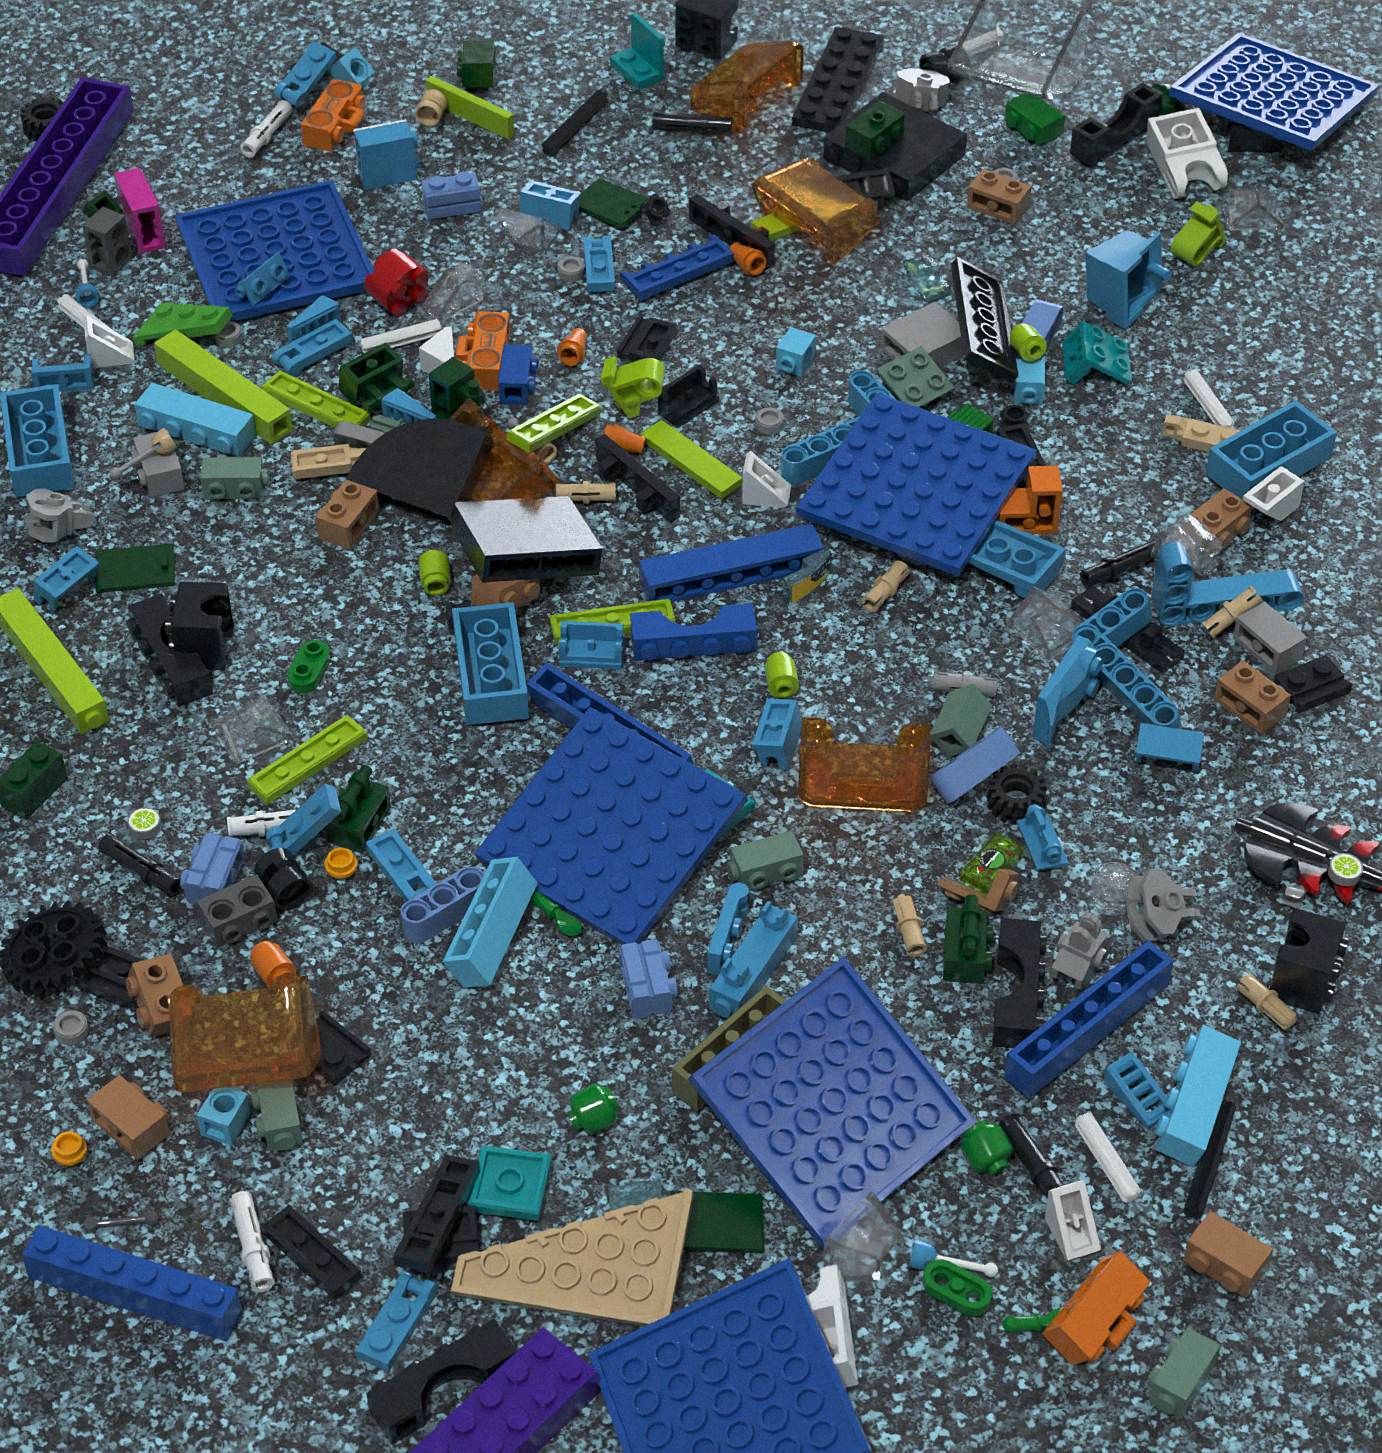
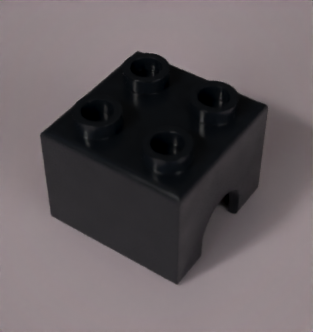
[675,0,738,60]
[165,581,234,671]
[1269,908,1350,1014]

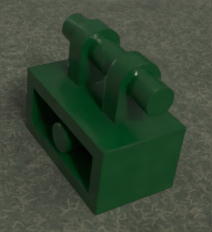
[338,342,415,412]
[428,356,485,426]
[324,765,391,854]
[943,894,993,984]

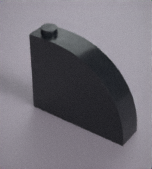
[346,419,495,525]

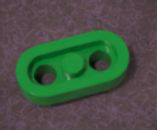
[287,640,330,693]
[923,1259,992,1316]

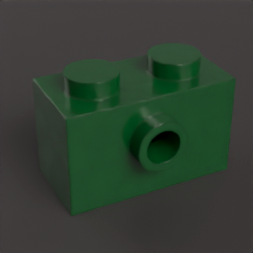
[457,41,495,87]
[845,101,905,160]
[0,741,68,820]

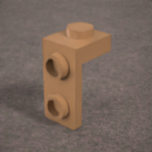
[937,869,1019,914]

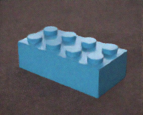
[0,384,75,497]
[1206,400,1337,499]
[452,602,529,725]

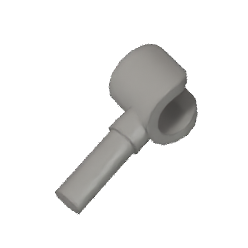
[1282,885,1307,909]

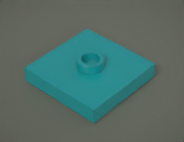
[467,1145,552,1221]

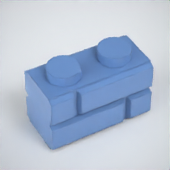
[421,172,481,220]
[180,833,245,905]
[619,939,678,1018]

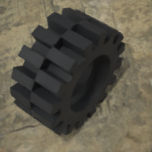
[20,97,64,142]
[987,764,1047,825]

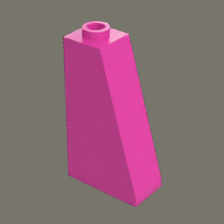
[114,168,166,254]

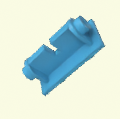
[235,252,290,306]
[1016,804,1069,871]

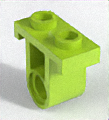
[1171,201,1227,267]
[600,356,666,418]

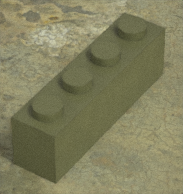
[672,986,786,1112]

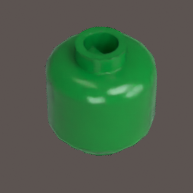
[566,1083,621,1135]
[961,1120,1013,1176]

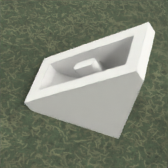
[84,316,135,368]
[419,326,454,373]
[742,451,791,508]
[1045,1180,1101,1260]

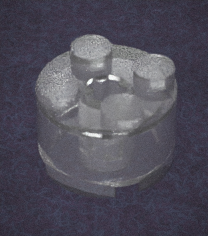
[1151,515,1223,582]

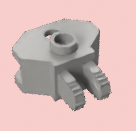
[892,68,950,114]
[24,489,96,542]
[1124,869,1200,942]
[1050,912,1113,990]

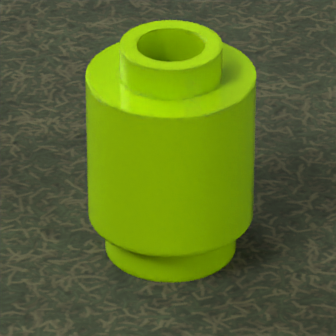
[1010,324,1047,362]
[418,549,451,596]
[764,652,799,698]

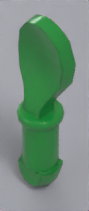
[530,890,582,936]
[1002,1308,1062,1333]

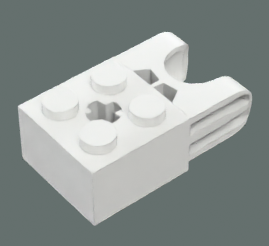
[1146,108,1228,199]
[807,1264,858,1388]

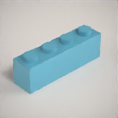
[134,383,256,457]
[443,857,538,988]
[1154,1024,1241,1167]

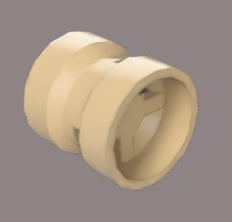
[415,89,447,127]

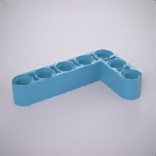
[781,370,895,485]
[1151,542,1304,626]
[1072,588,1182,729]

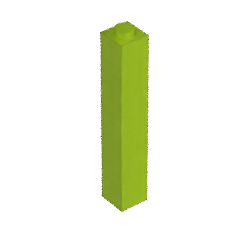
[154,329,293,444]
[0,588,109,735]

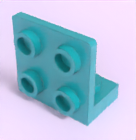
[610,12,666,91]
[1062,321,1132,385]

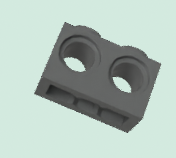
[82,207,132,277]
[196,874,277,948]

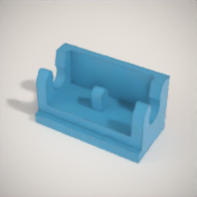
[519,181,581,231]
[31,354,94,392]
[34,546,99,612]
[559,621,624,670]
[752,699,804,770]
[1134,723,1204,772]

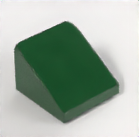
[82,191,123,218]

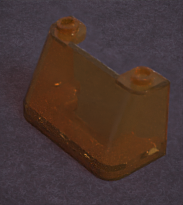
[690,40,804,133]
[751,157,880,265]
[448,398,560,501]
[798,717,930,812]
[168,973,322,1092]

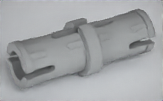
[932,671,997,698]

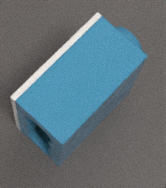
[353,119,420,190]

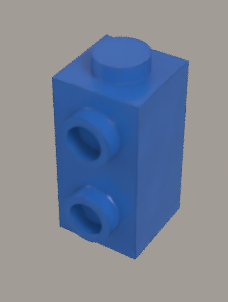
[498,344,538,405]

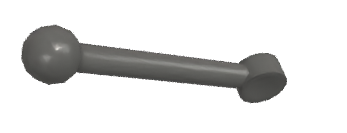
[83,1211,159,1233]

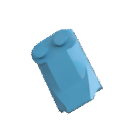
[968,520,1066,598]
[1032,635,1103,749]

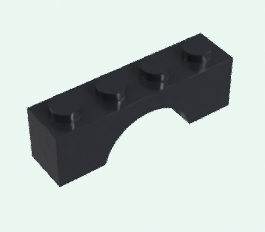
[1070,82,1163,166]
[126,593,213,707]
[992,918,1047,1048]
[366,1318,518,1445]

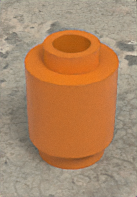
[250,941,296,990]

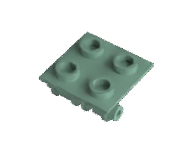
[876,346,955,407]

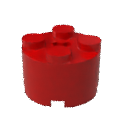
[364,249,429,317]

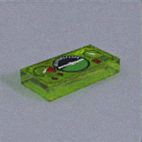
[960,831,1024,894]

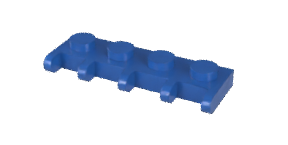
[620,234,734,301]

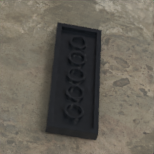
[792,26,885,133]
[951,257,1019,383]

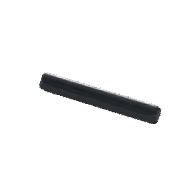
[542,89,608,156]
[1183,1099,1236,1219]

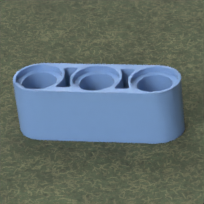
[1014,299,1064,360]
[929,726,1020,804]
[401,867,484,943]

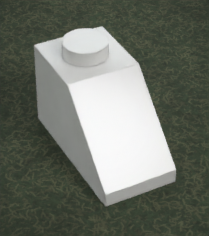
[1243,466,1304,521]

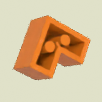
[996,466,1063,534]

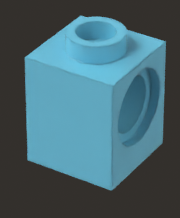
[328,47,375,89]
[776,327,816,377]
[1014,359,1045,404]
[197,1083,251,1146]

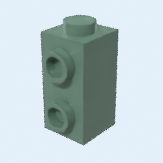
[200,457,269,499]
[929,684,992,757]
[726,830,804,890]
[251,1068,303,1151]
[1147,1327,1221,1419]

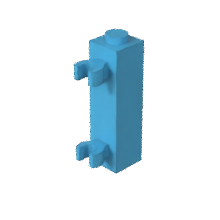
[709,901,798,1018]

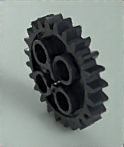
[0,900,108,997]

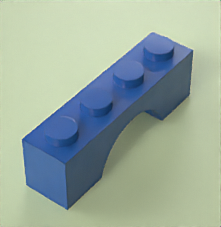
[630,603,757,661]

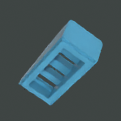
[287,295,341,343]
[381,388,436,423]
[1104,1052,1168,1130]

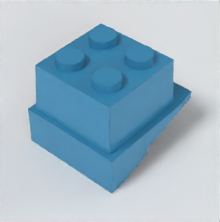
[1085,230,1172,329]

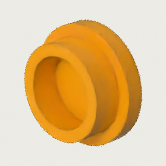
[324,847,358,879]
[51,1131,88,1166]

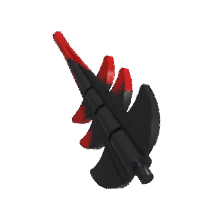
[1234,803,1382,904]

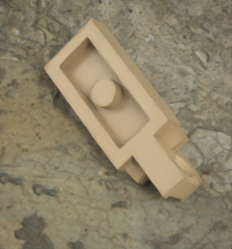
[1162,415,1240,452]
[291,444,366,479]

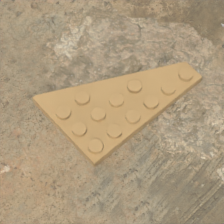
[451,1189,694,1327]

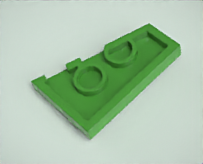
[133,302,233,346]

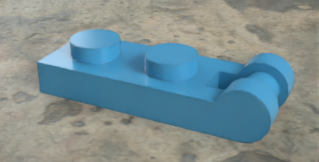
[274,41,336,108]
[583,235,615,292]
[272,319,353,377]
[266,783,341,855]
[365,829,436,903]
[707,883,749,975]
[355,1270,438,1372]

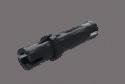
[652,112,733,134]
[1080,538,1163,588]
[98,833,181,898]
[999,1114,1064,1198]

